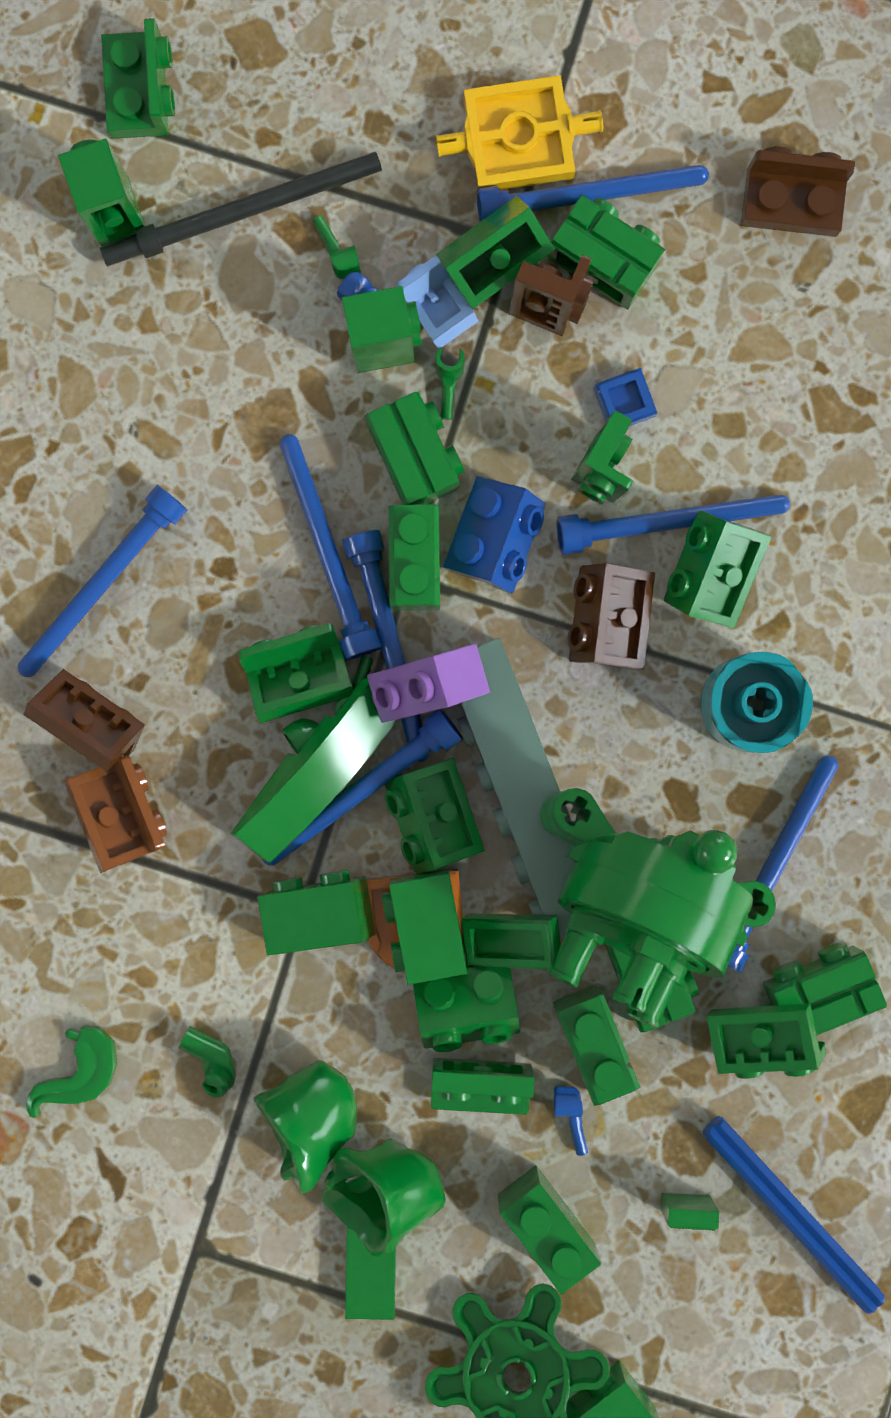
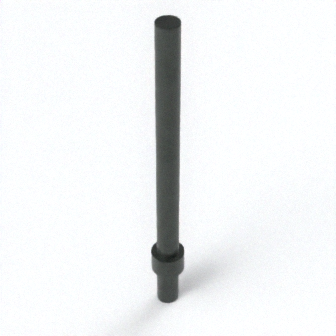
[100,151,382,267]

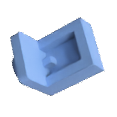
[397,256,479,349]

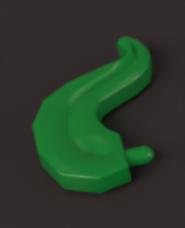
[26,1025,117,1118]

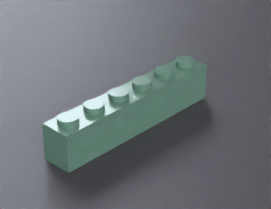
[456,638,575,937]

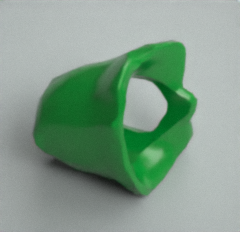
[254,1060,357,1194]
[321,1138,446,1257]

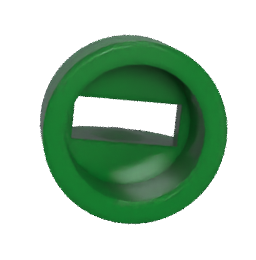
[281,718,318,754]

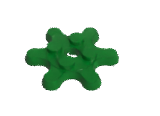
[425,1283,610,1418]

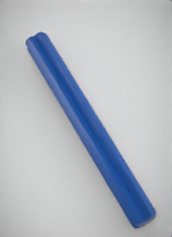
[702,1116,885,1314]

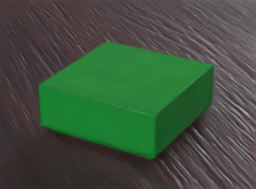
[661,1193,719,1231]

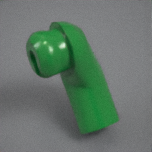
[178,1026,236,1098]

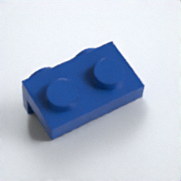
[443,476,545,594]

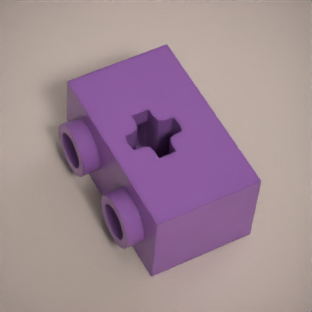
[367,643,491,723]

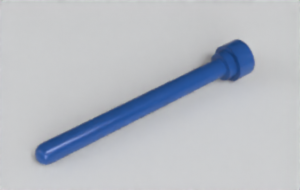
[476,165,709,222]
[280,434,382,661]
[17,484,188,677]
[556,494,790,555]
[342,530,430,762]
[262,709,463,866]
[728,755,838,973]

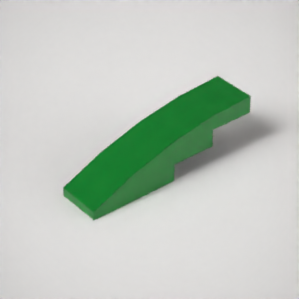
[230,678,398,863]

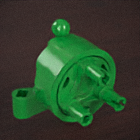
[540,788,776,1028]

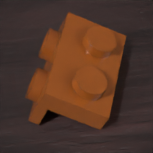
[64,755,167,873]

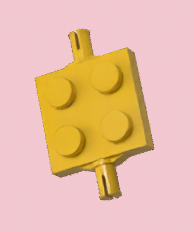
[436,75,603,190]

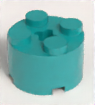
[701,652,813,753]

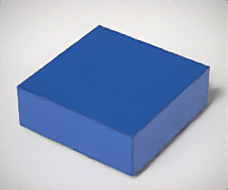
[593,368,658,426]

